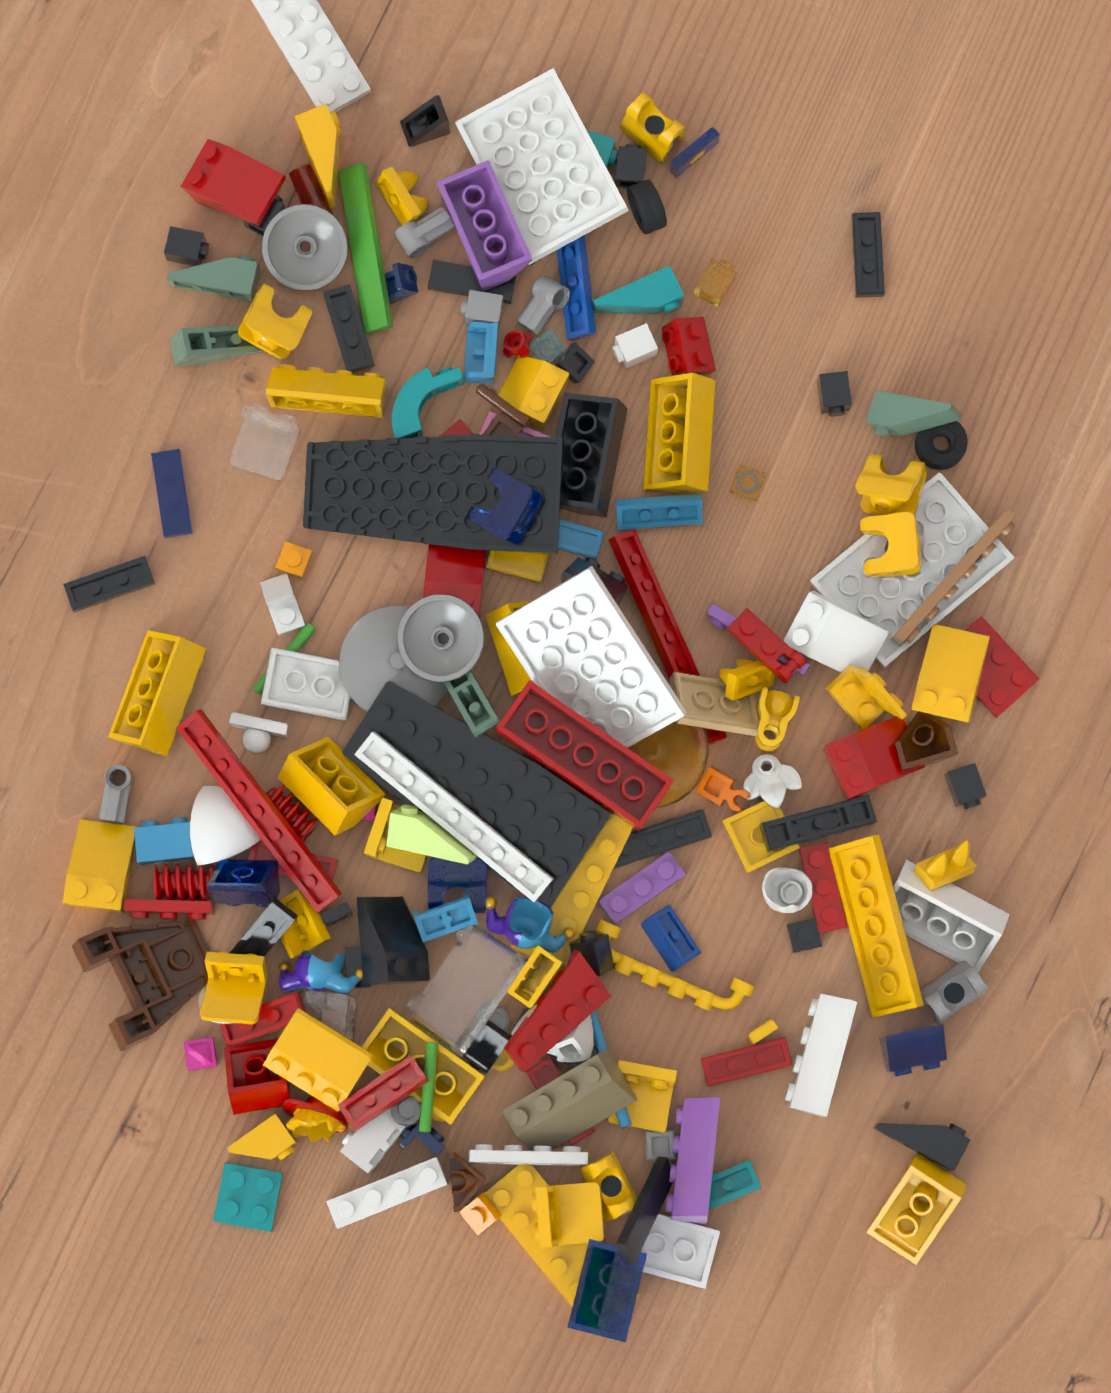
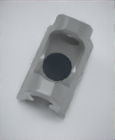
[920,960,989,1025]

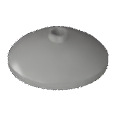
[262,204,347,290]
[397,595,484,682]

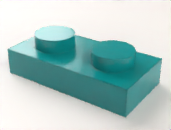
[708,1160,762,1211]

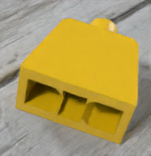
[507,945,565,1009]

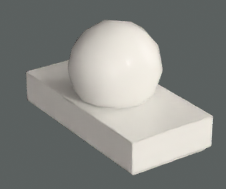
[229,712,290,753]

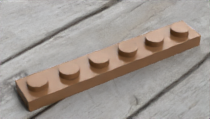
[892,507,1017,646]

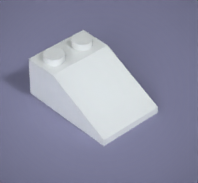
[783,591,890,673]

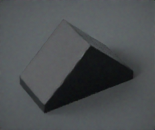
[400,95,450,147]

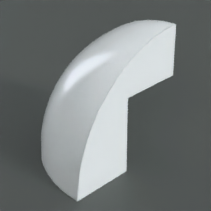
[190,786,261,866]
[511,1005,593,1062]

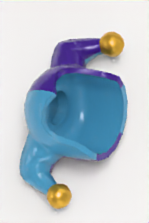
[485,896,575,953]
[278,950,363,994]

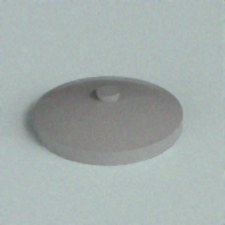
[339,606,449,712]

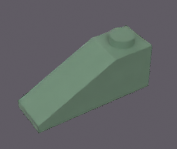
[167,255,260,302]
[169,325,264,366]
[865,390,962,438]
[444,670,500,737]

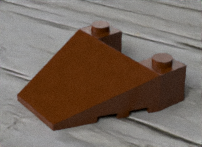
[72,920,210,1051]

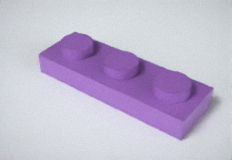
[598,851,686,925]

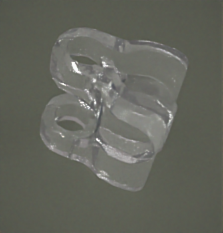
[299,990,358,1042]

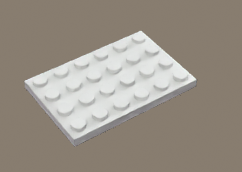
[455,68,629,265]
[809,472,1015,668]
[496,566,687,748]

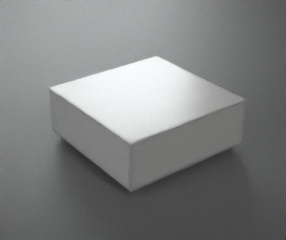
[645,1130,676,1161]

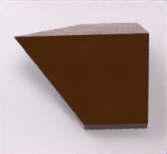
[895,711,959,770]
[448,1152,486,1212]

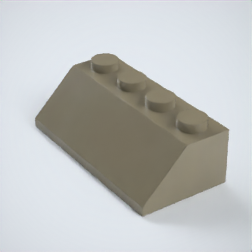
[502,1049,638,1151]

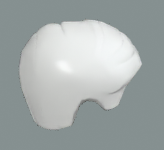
[762,868,812,913]

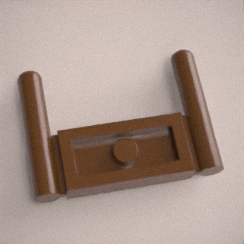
[476,384,530,436]

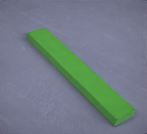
[338,163,393,334]

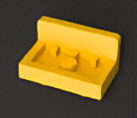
[266,889,331,958]

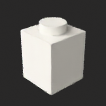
[612,323,658,369]

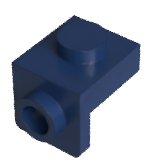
[385,262,419,304]
[399,1124,446,1156]

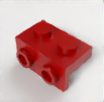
[662,317,716,376]

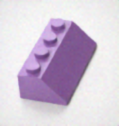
[437,160,532,292]
[666,1097,720,1224]

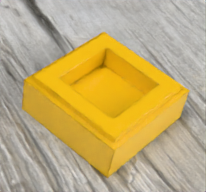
[747,1019,778,1045]

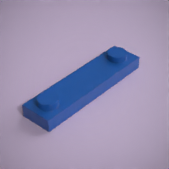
[557,235,596,341]

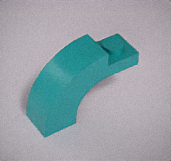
[392,367,464,439]

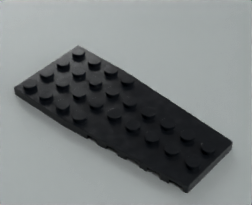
[303,434,564,554]
[342,681,613,908]

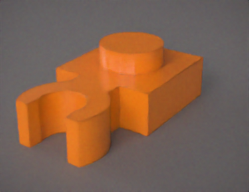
[696,766,751,812]

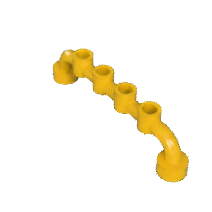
[596,919,755,1011]

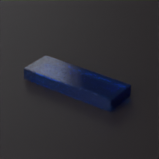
[151,449,193,538]

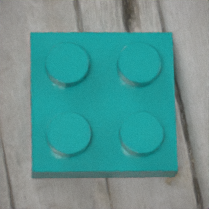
[213,1163,283,1232]

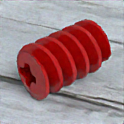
[266,785,318,842]
[153,864,215,901]

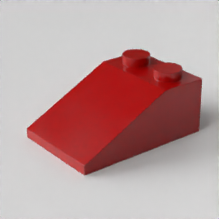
[180,139,286,226]
[423,544,486,618]
[823,717,925,800]

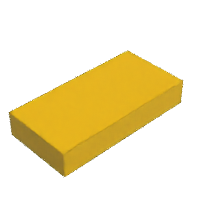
[486,551,548,584]

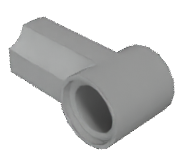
[394,207,455,258]
[517,276,570,335]
[99,765,134,823]

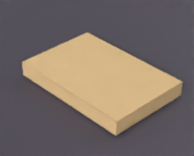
[670,672,759,736]

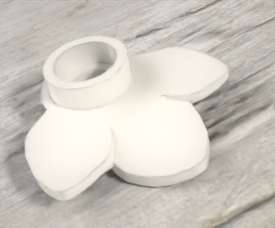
[743,754,802,808]

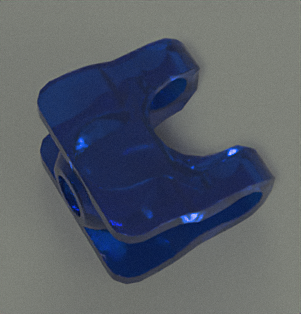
[466,468,543,544]
[428,857,487,913]

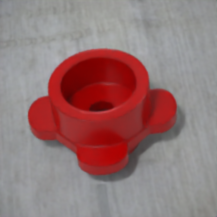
[503,330,533,358]

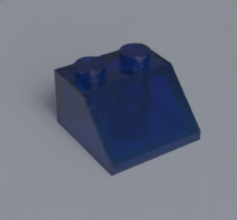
[207,859,280,907]
[879,1024,947,1077]

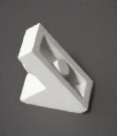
[260,573,305,636]

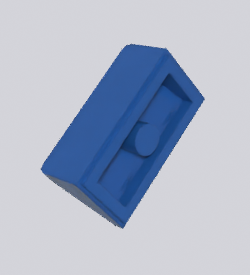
[641,904,701,972]

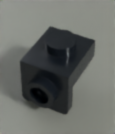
[463,1020,512,1073]

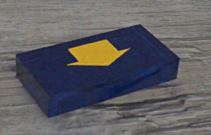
[670,127,720,178]

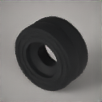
[627,179,667,234]
[915,421,968,470]

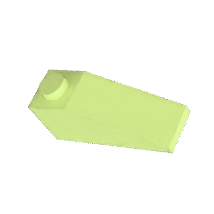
[386,805,478,864]

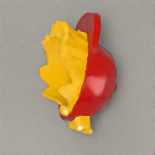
[283,1095,352,1142]

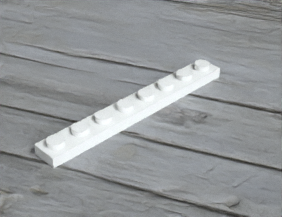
[354,731,554,902]

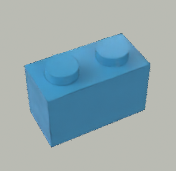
[134,818,195,865]

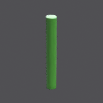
[253,622,316,695]
[419,1042,438,1132]

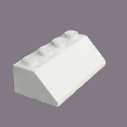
[892,860,1010,972]
[785,994,857,1117]

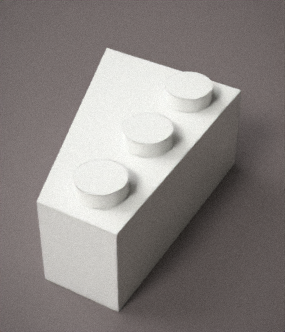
[340,1095,421,1173]

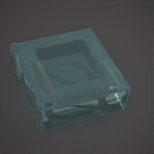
[529,328,566,364]

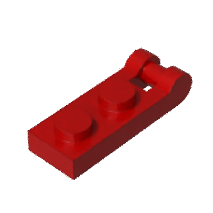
[726,608,806,683]

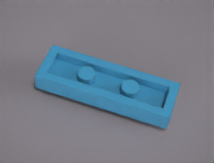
[616,494,703,530]

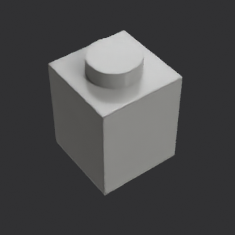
[460,290,504,330]

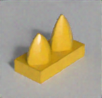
[375,167,429,226]
[719,659,775,701]
[913,840,977,891]

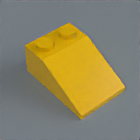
[294,104,343,209]
[911,624,990,723]
[62,819,137,913]
[866,1152,967,1265]

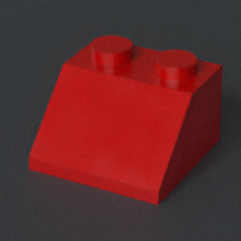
[224,1038,291,1115]

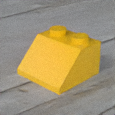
[498,356,569,430]

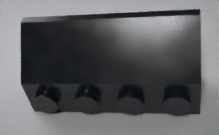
[556,393,628,518]

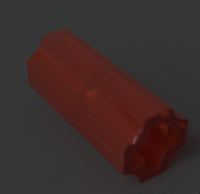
[289,164,333,215]

